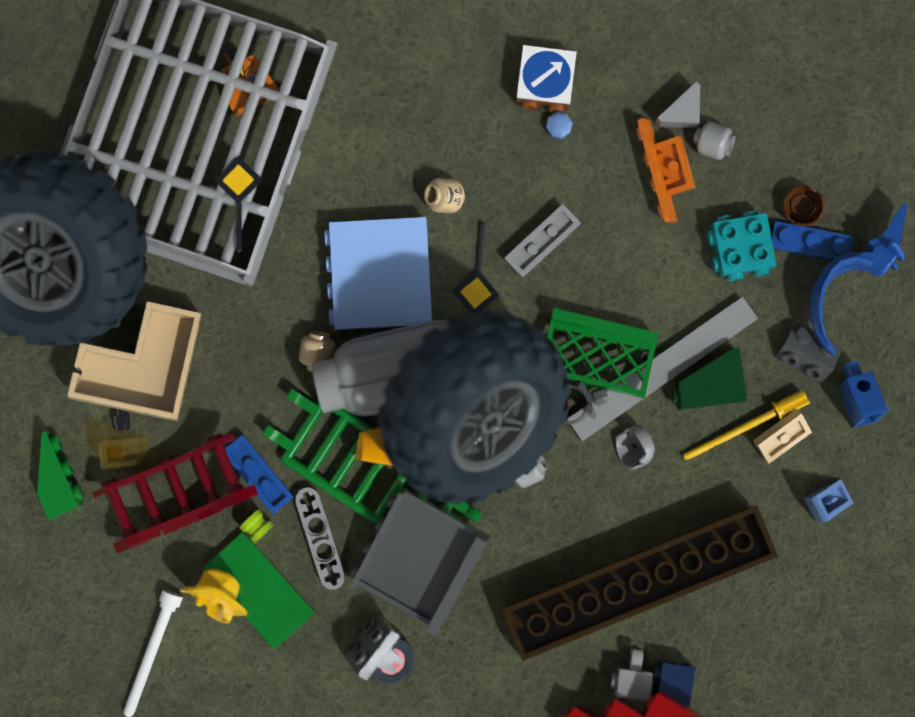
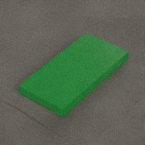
[202,532,315,650]

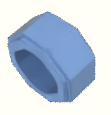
[546,112,572,140]

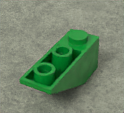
[37,431,85,520]

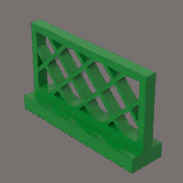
[547,308,659,399]

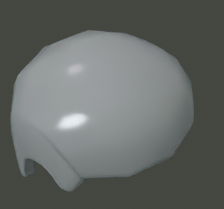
[615,426,655,470]

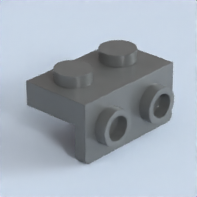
[775,321,842,383]

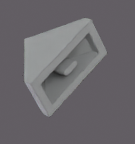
[655,82,700,128]

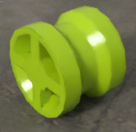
[239,509,274,544]

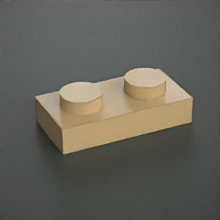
[753,409,812,464]

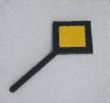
[214,156,263,253]
[452,222,500,315]

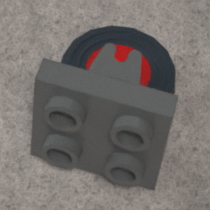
[344,613,415,684]

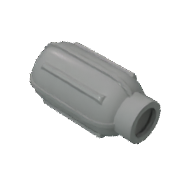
[312,320,449,416]

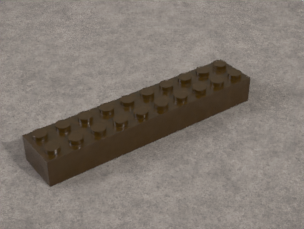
[501,505,778,661]

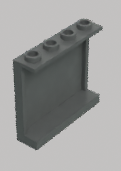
[350,488,491,636]

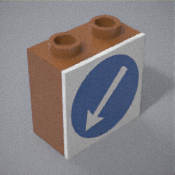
[516,45,576,113]

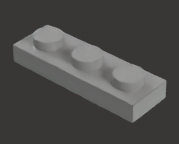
[504,204,581,279]

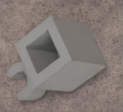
[610,649,653,701]

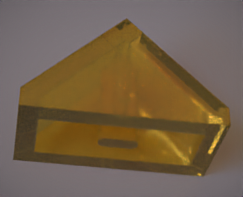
[97,437,150,470]

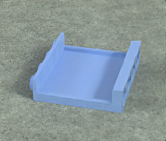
[325,217,432,332]

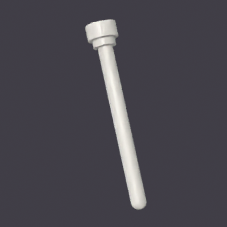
[124,589,183,717]

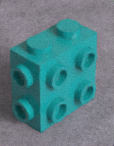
[707,211,777,282]

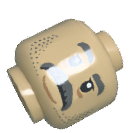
[424,178,465,214]

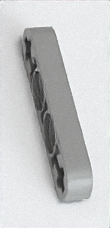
[295,488,345,590]

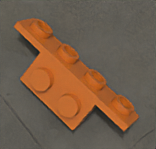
[636,118,696,223]

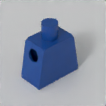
[840,361,888,428]

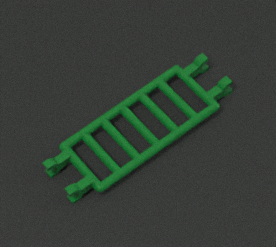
[262,389,482,525]

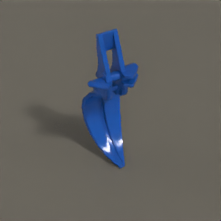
[810,203,908,356]

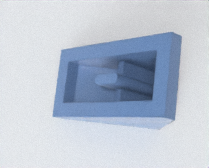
[803,479,853,523]

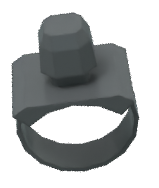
[564,382,609,425]

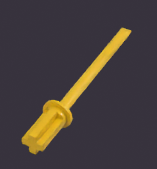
[683,390,810,460]

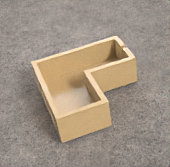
[67,302,201,422]

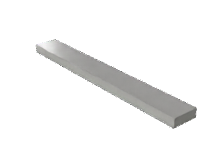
[566,297,758,441]

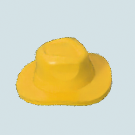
[180,569,248,624]

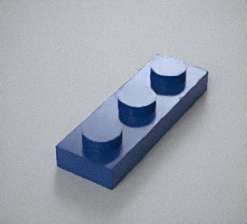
[771,221,854,261]
[225,434,294,514]

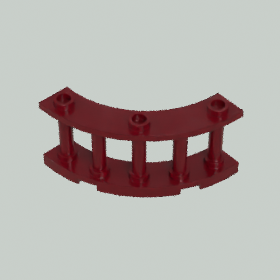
[93,433,258,554]

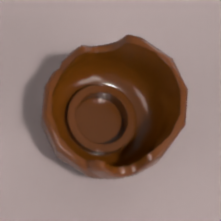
[783,185,825,226]

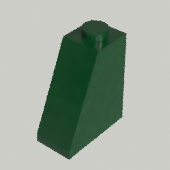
[672,347,747,410]

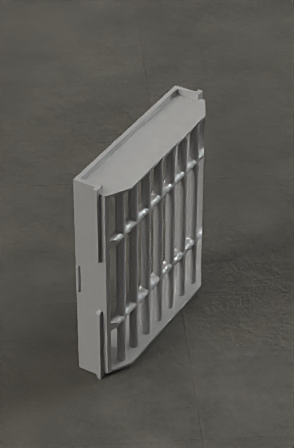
[59,0,338,287]

